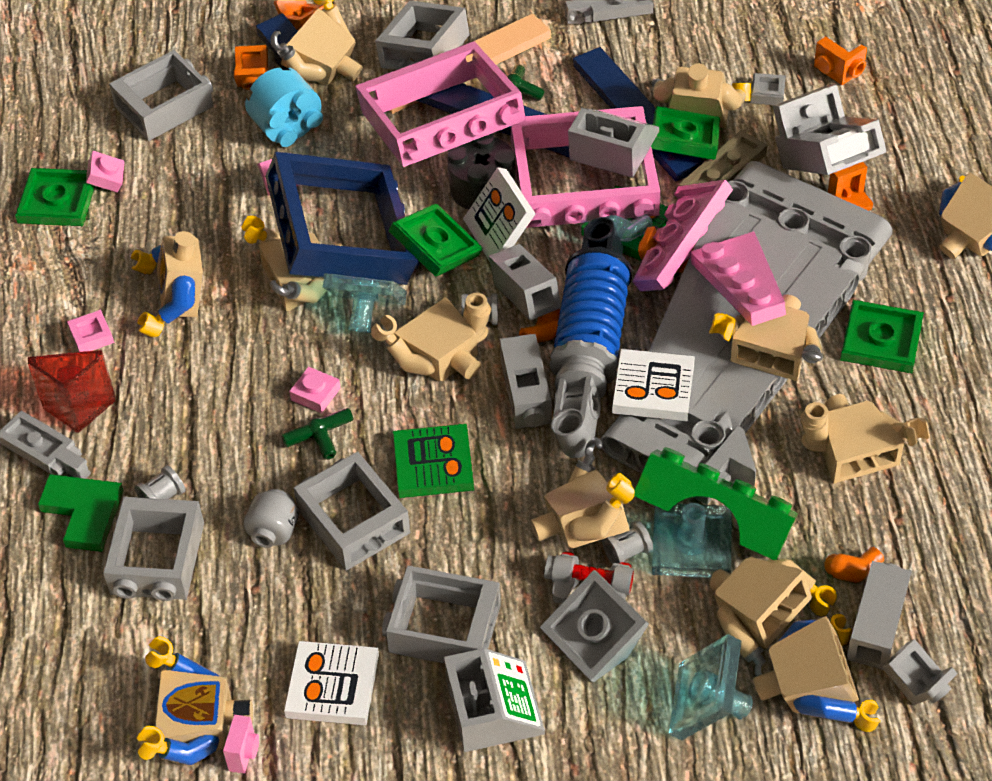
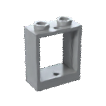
[375,0,470,70]
[109,50,213,141]
[294,452,411,571]
[103,497,204,601]
[382,565,501,663]

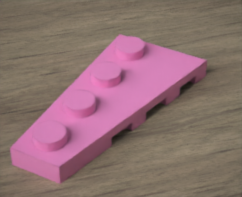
[632,180,733,291]
[690,231,786,326]

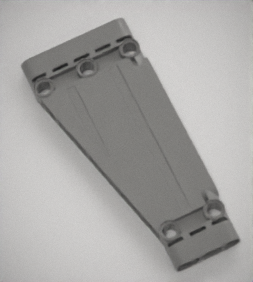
[600,161,893,474]

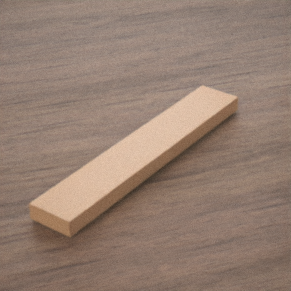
[375,13,551,114]

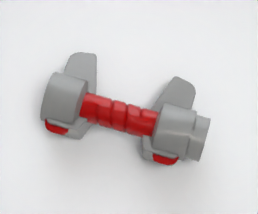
[544,552,634,603]

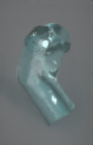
[606,214,653,242]

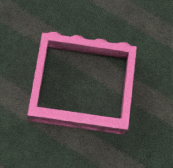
[355,41,526,167]
[511,106,660,228]

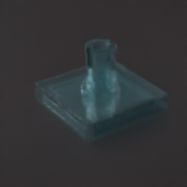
[323,273,407,333]
[652,503,732,578]
[668,634,753,740]

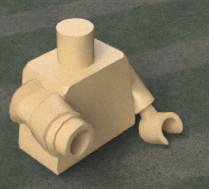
[371,293,491,381]
[801,394,930,484]

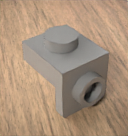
[882,639,958,705]

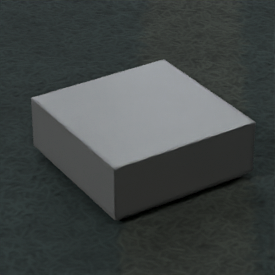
[750,73,786,105]

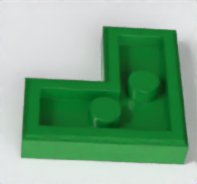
[38,474,124,552]

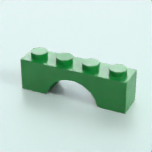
[634,447,798,560]

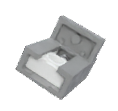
[773,84,887,175]

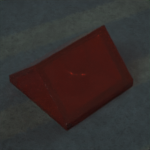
[28,350,115,433]

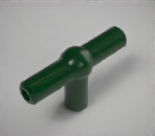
[507,65,545,101]
[281,408,354,460]

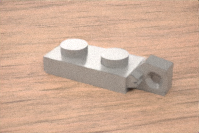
[565,0,654,24]
[0,410,91,479]

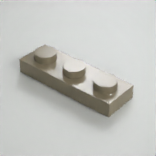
[679,130,768,186]

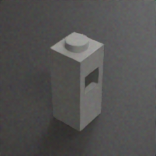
[489,244,561,320]
[500,334,552,429]
[846,560,912,670]

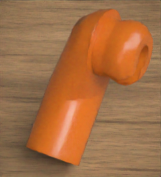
[519,309,560,343]
[824,547,884,583]

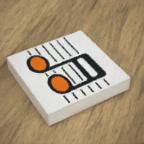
[463,167,535,262]
[612,349,695,421]
[284,641,379,725]

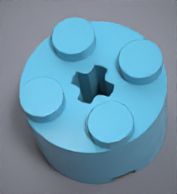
[245,67,323,147]

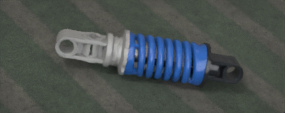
[549,217,632,458]

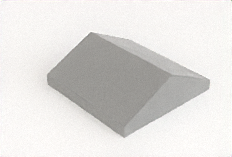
[540,570,649,682]

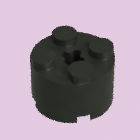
[447,134,516,210]

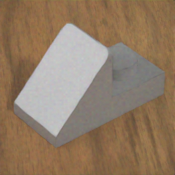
[694,426,756,505]

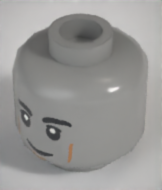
[244,489,299,548]

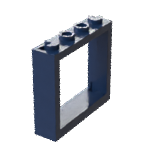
[265,152,419,285]

